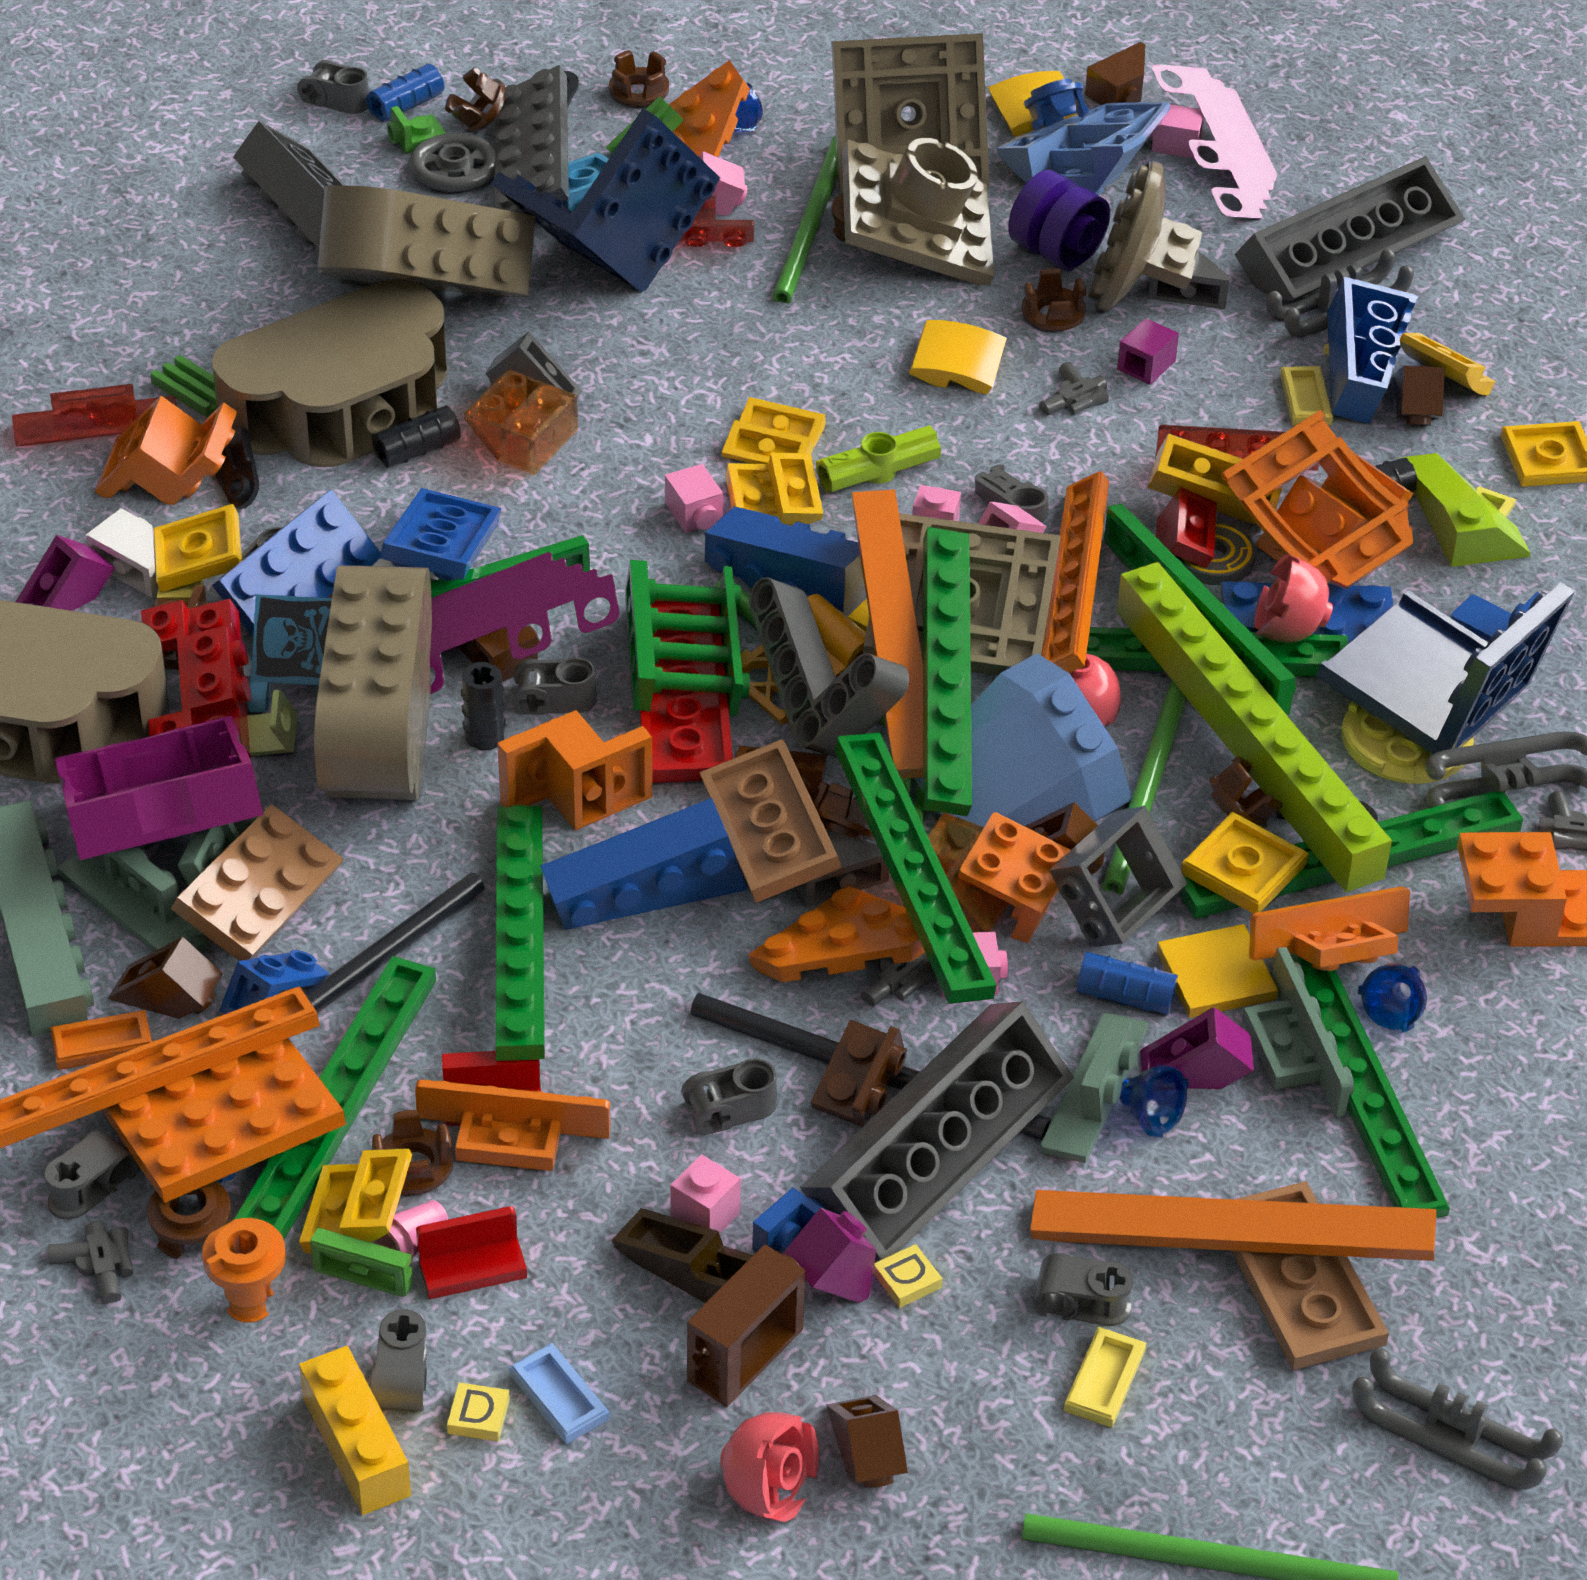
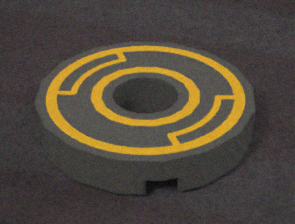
[1175,521,1256,585]

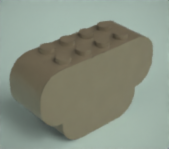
[317,185,536,297]
[212,279,447,467]
[314,566,432,801]
[0,600,169,783]

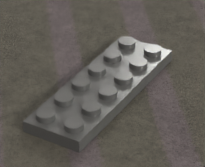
[494,65,569,214]

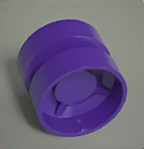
[1008,170,1110,271]

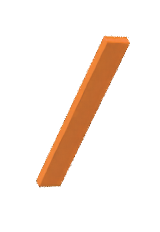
[1041,471,1109,673]
[852,489,923,779]
[0,986,320,1149]
[1030,1190,1437,1261]

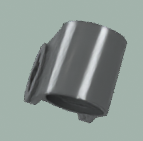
[297,60,369,114]
[512,657,597,715]
[681,1058,777,1136]
[44,1129,139,1220]
[1033,1253,1133,1326]
[371,1309,427,1411]

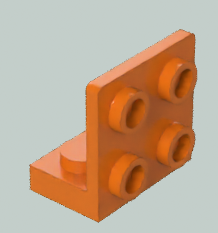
[958,812,1071,943]

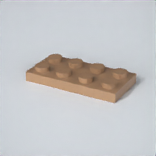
[700,739,842,903]
[171,804,344,961]
[1232,1181,1389,1370]

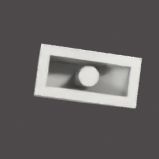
[86,508,158,598]

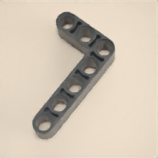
[749,577,909,758]

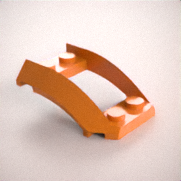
[1221,410,1413,589]

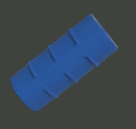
[366,64,445,122]
[1076,951,1178,1015]

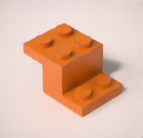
[94,396,237,505]
[1255,451,1413,583]
[497,710,652,831]
[1457,832,1587,947]

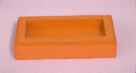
[50,1010,152,1070]

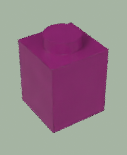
[1117,318,1179,385]

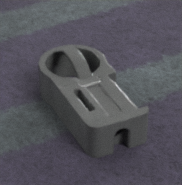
[975,464,1049,523]

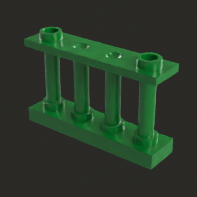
[625,560,750,716]

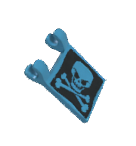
[247,594,332,713]

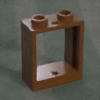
[687,1244,806,1407]

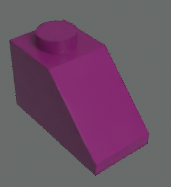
[15,535,115,611]
[1140,1007,1254,1089]
[782,1208,876,1303]

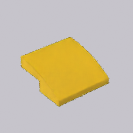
[988,71,1077,137]
[908,320,1007,394]
[1399,333,1496,396]
[721,397,826,464]
[725,453,824,526]
[299,1149,412,1254]

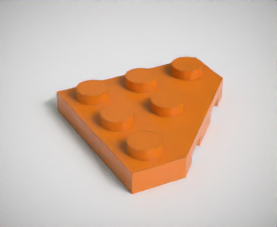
[669,60,750,157]
[748,886,925,983]

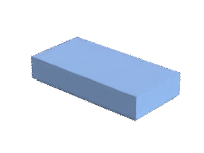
[509,1343,610,1444]

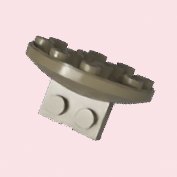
[1088,160,1202,312]

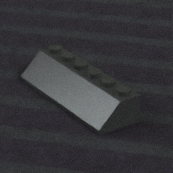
[233,121,373,286]
[1234,156,1465,302]
[800,1001,1074,1261]

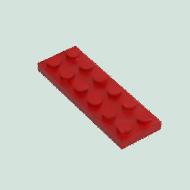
[640,601,733,783]

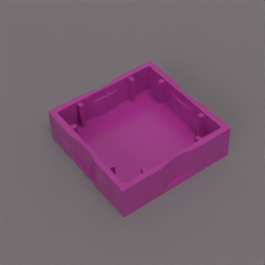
[55,716,264,860]

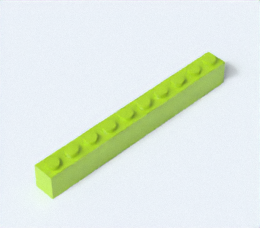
[1117,562,1392,893]

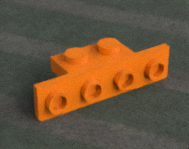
[1249,886,1410,971]
[415,1079,611,1171]

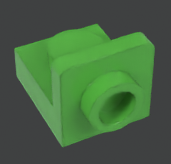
[387,106,446,154]

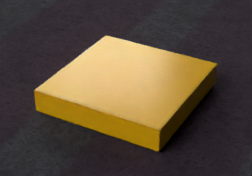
[1500,421,1587,487]
[153,504,242,592]
[1181,812,1309,914]
[1157,924,1278,1018]

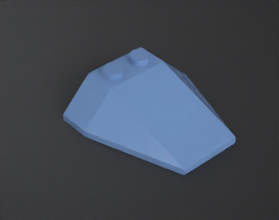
[996,102,1170,194]
[914,653,1132,846]

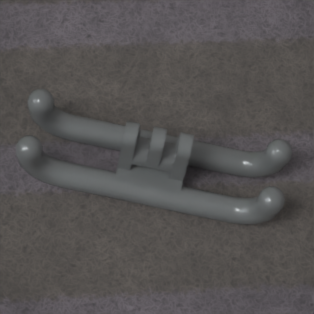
[1266,249,1414,337]
[1424,731,1587,808]
[1352,1348,1563,1490]

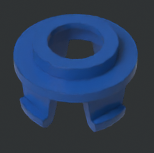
[1024,79,1089,130]

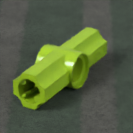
[816,425,941,493]

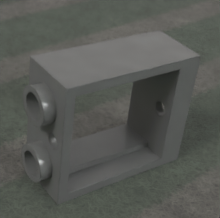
[1049,806,1187,947]

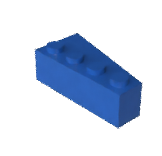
[540,798,747,930]

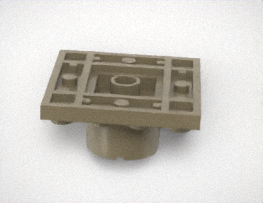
[831,33,989,194]
[842,138,994,285]
[863,513,1060,676]

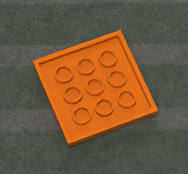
[101,1038,346,1203]

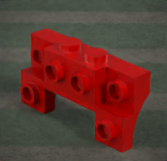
[141,598,252,758]

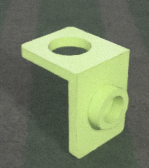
[247,690,298,756]

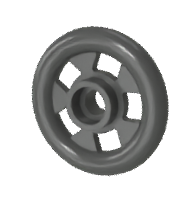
[409,133,495,192]

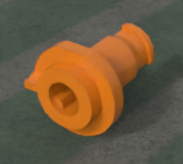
[202,1218,286,1323]

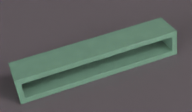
[0,800,94,1037]

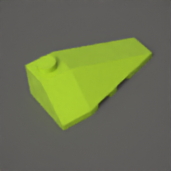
[1398,453,1531,567]

